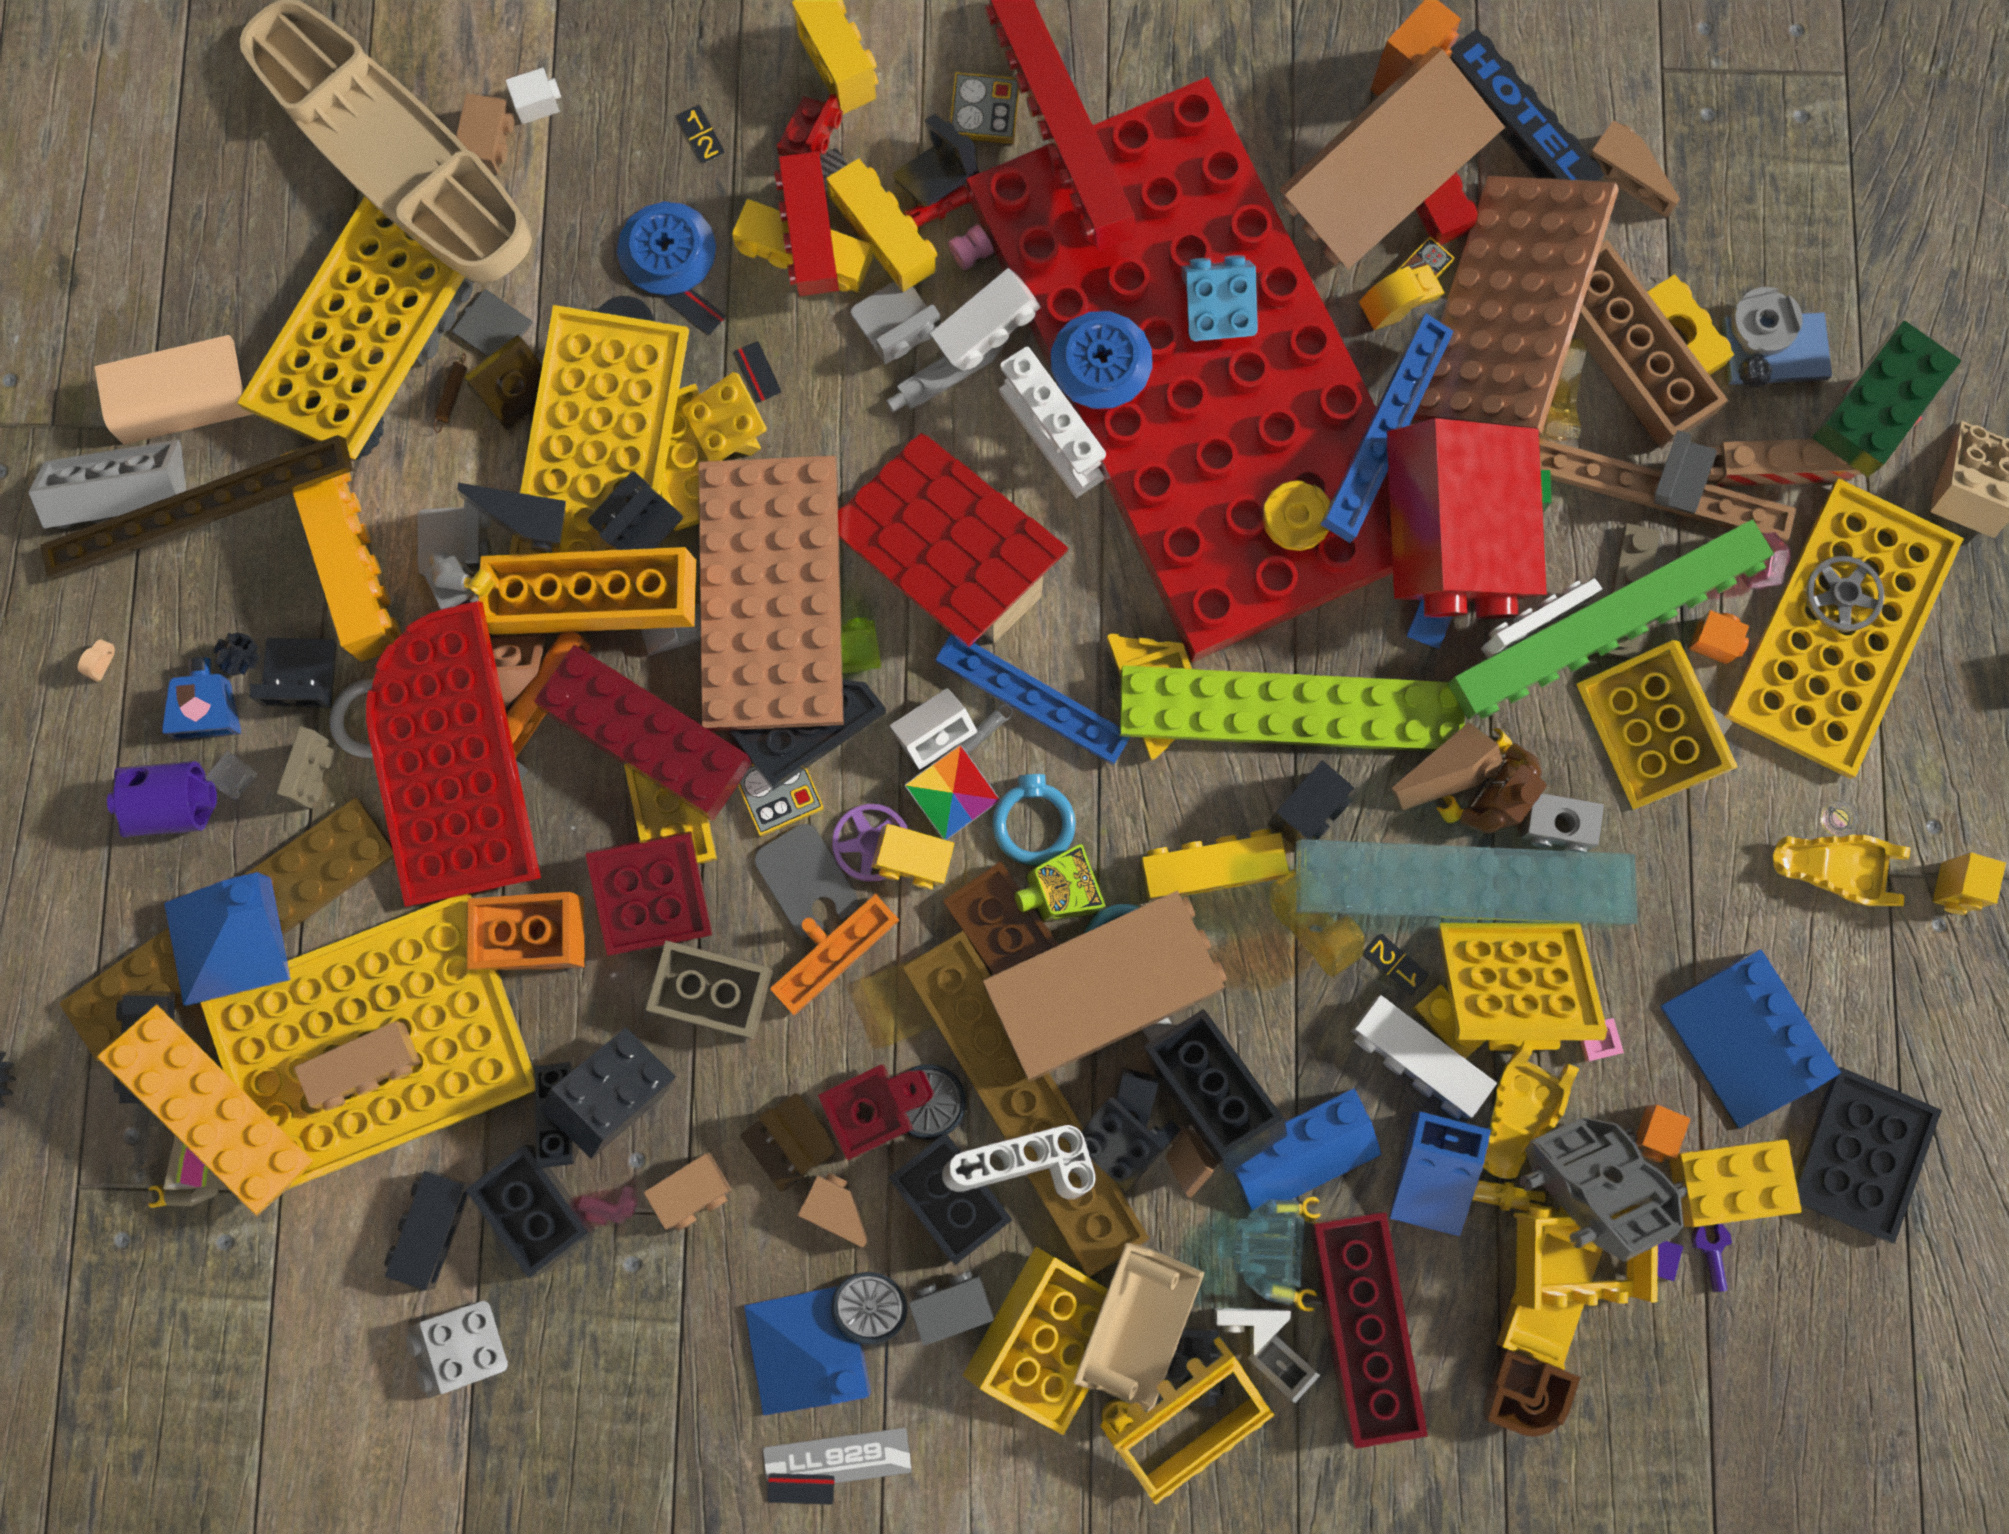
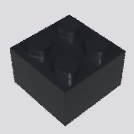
[1268,760,1355,850]

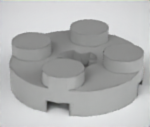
[1731,287,1803,355]

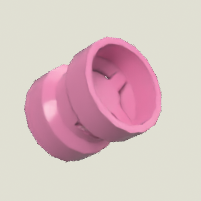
[948,225,994,271]

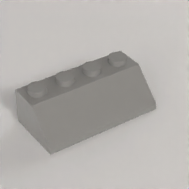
[28,439,186,529]

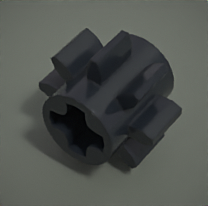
[213,633,260,675]

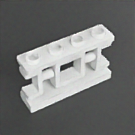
[999,347,1106,498]

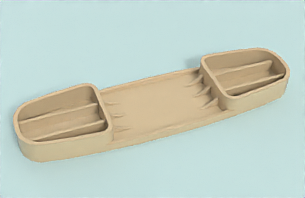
[240,0,532,283]

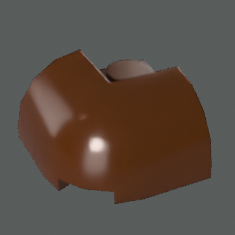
[1484,1348,1581,1437]

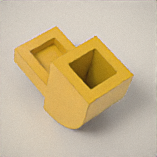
[1359,264,1444,330]

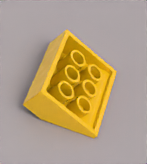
[1576,640,1738,810]
[962,1246,1108,1435]

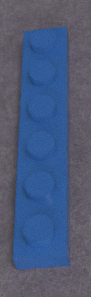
[935,634,1131,766]

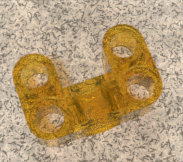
[1270,865,1365,978]

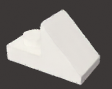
[1214,1308,1290,1356]

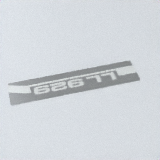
[763,1428,911,1487]

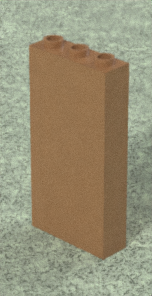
[1278,46,1505,269]
[983,890,1227,1082]

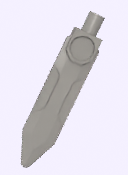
[886,338,1009,412]

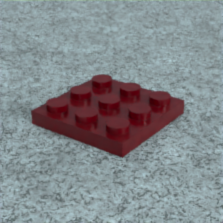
[585,831,713,956]

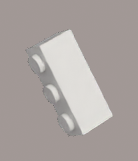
[930,268,1041,371]

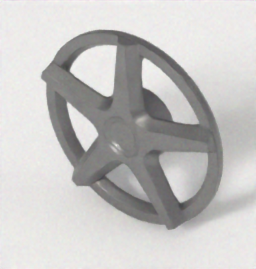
[1806,556,1884,632]

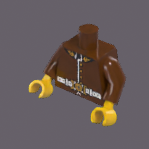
[1437,728,1547,833]

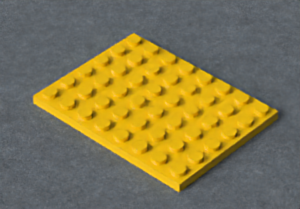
[201,893,535,1191]

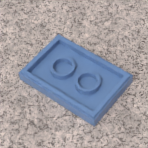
[1721,313,1832,385]

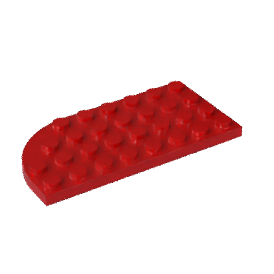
[366,601,541,907]

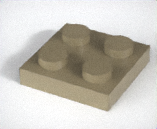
[277,726,335,809]

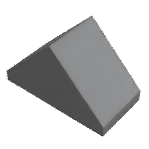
[1247,1335,1320,1403]

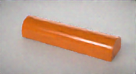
[506,632,591,758]

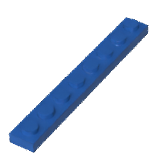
[1320,313,1454,543]

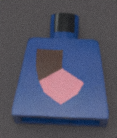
[163,657,241,740]

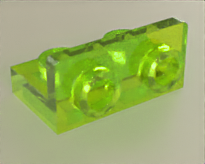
[841,617,881,674]

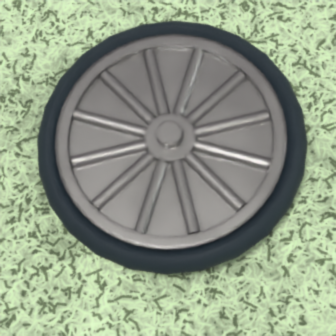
[831,1272,908,1344]

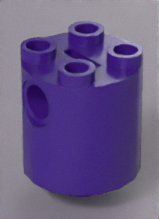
[107,761,217,838]

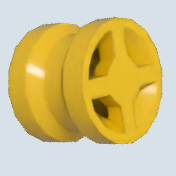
[1101,1398,1133,1435]

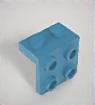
[1182,255,1258,341]

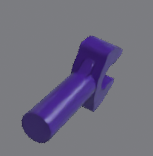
[1691,1223,1732,1292]

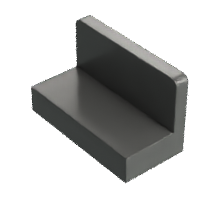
[1655,430,1717,514]

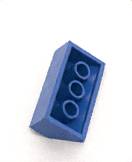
[1231,1088,1382,1218]

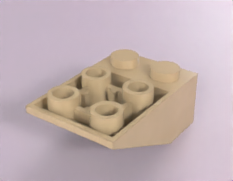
[1930,420,2009,539]

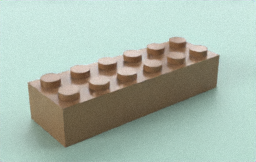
[1574,239,1728,449]

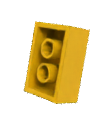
[792,0,879,115]
[1669,1139,1802,1227]

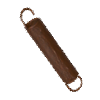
[434,352,467,433]

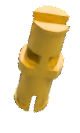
[1472,1180,1545,1212]

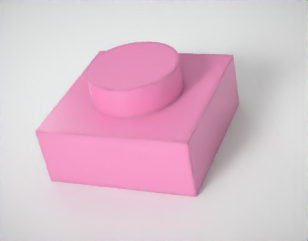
[1580,1018,1624,1062]

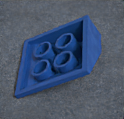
[164,872,291,1006]
[744,1286,871,1416]

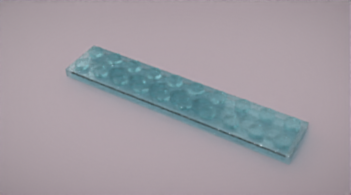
[1296,839,1638,925]

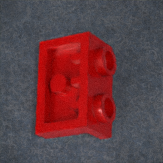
[777,94,843,156]

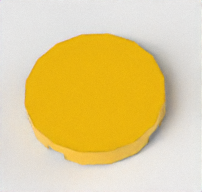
[1262,481,1330,551]

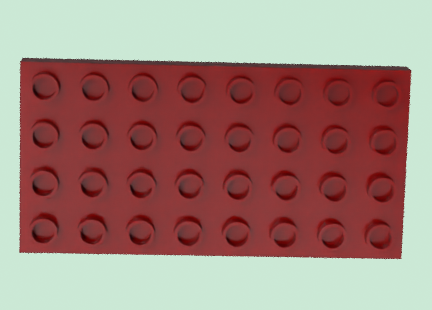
[966,76,1393,663]

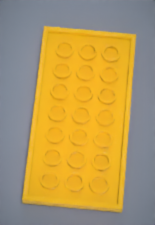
[509,305,689,555]

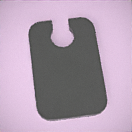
[755,824,859,939]

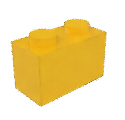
[871,824,955,890]
[1932,852,2006,915]

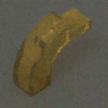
[1539,338,1587,441]

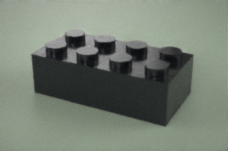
[1144,1009,1287,1174]

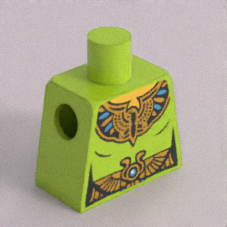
[1015,844,1105,921]

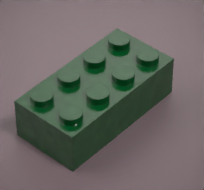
[1811,320,1962,478]

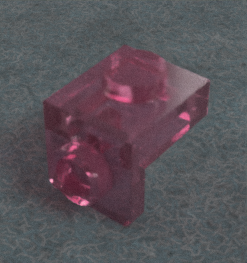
[1740,532,1790,589]
[578,1186,639,1225]

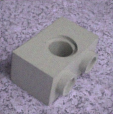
[1521,793,1604,854]

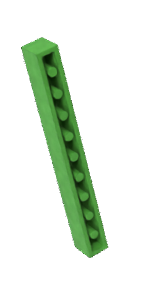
[1447,519,1774,720]

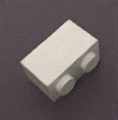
[890,688,978,770]

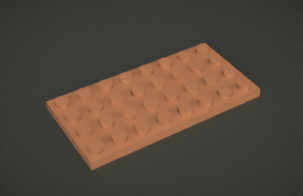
[1413,176,1619,434]
[699,455,844,731]

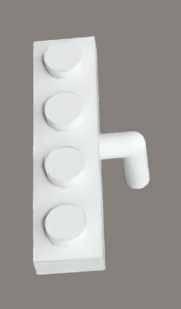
[1481,578,1603,659]

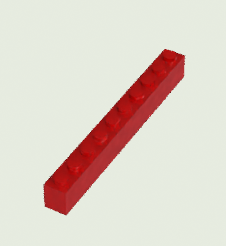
[984,0,1137,251]

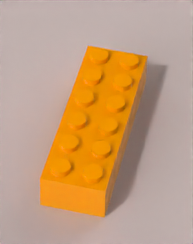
[281,448,401,662]
[478,547,696,635]
[97,1005,313,1217]

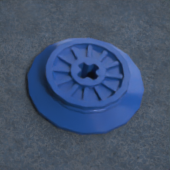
[617,202,716,296]
[1051,311,1152,409]

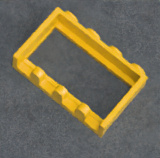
[1510,1203,1658,1310]
[1100,1336,1274,1504]

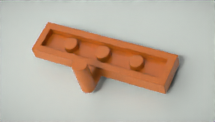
[770,894,899,1016]

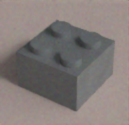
[909,1270,994,1346]

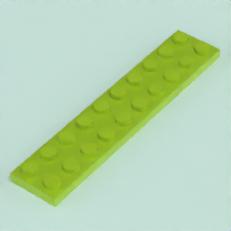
[1119,665,1465,752]

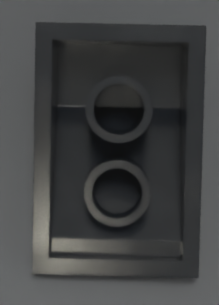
[457,482,566,553]

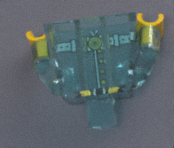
[1217,1197,1321,1311]

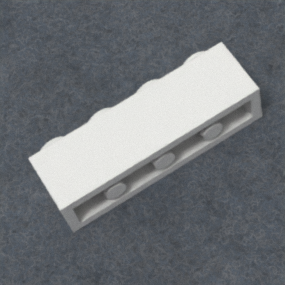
[1350,995,1497,1119]

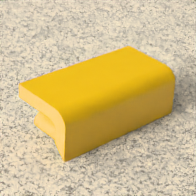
[1496,1207,1603,1370]

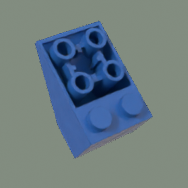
[1389,1112,1491,1237]

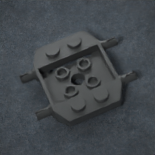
[1520,1117,1687,1262]

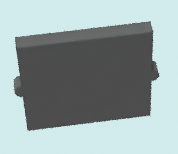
[452,289,533,357]

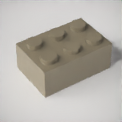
[646,941,773,1040]

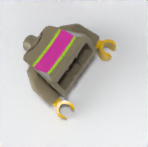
[148,1135,226,1208]

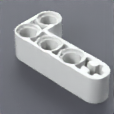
[942,1125,1095,1200]

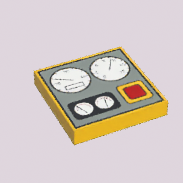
[950,72,1020,144]
[738,764,824,837]

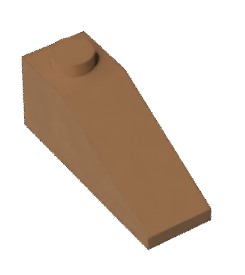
[1589,120,1680,218]
[1392,722,1504,810]

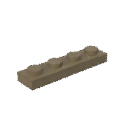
[1599,523,1660,661]

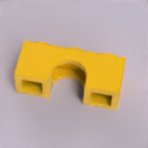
[1647,274,1735,376]

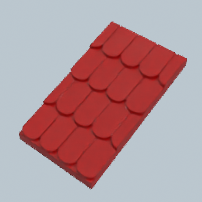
[838,432,1068,648]

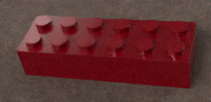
[534,644,752,821]
[1308,1212,1428,1449]

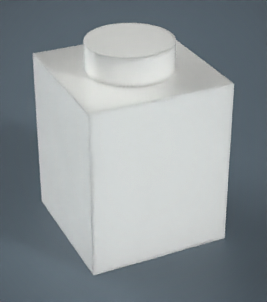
[506,67,562,124]

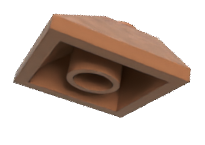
[490,633,546,706]

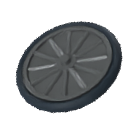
[906,1064,966,1140]

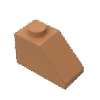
[1165,1124,1218,1198]
[798,1172,868,1248]

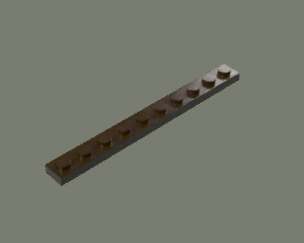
[40,435,353,579]

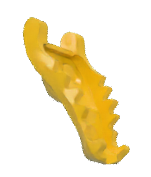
[1773,835,1910,907]
[1483,1041,1579,1179]

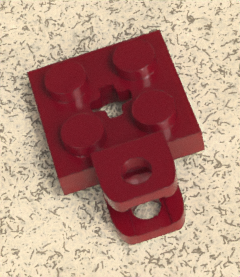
[818,1064,934,1161]

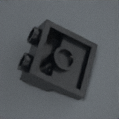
[1156,1327,1225,1407]

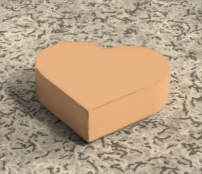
[78,639,115,683]

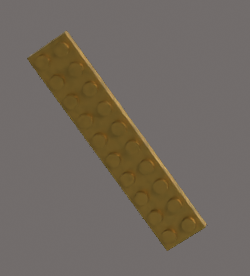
[59,797,394,1062]
[902,931,1150,1277]

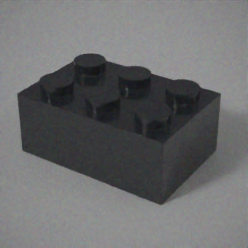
[540,1027,676,1159]
[888,1133,1013,1266]
[465,1144,596,1279]

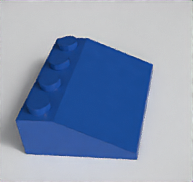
[1660,949,1841,1129]

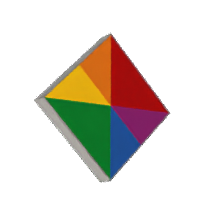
[903,744,1000,840]

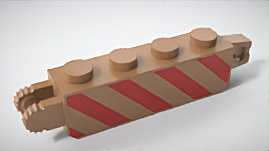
[1707,439,1862,487]

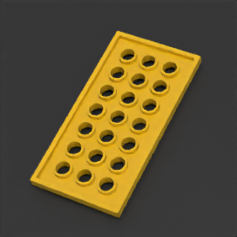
[237,196,465,460]
[1724,478,1964,779]

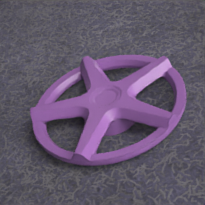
[832,804,908,882]

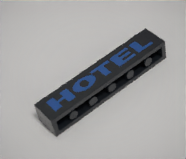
[1450,28,1605,181]

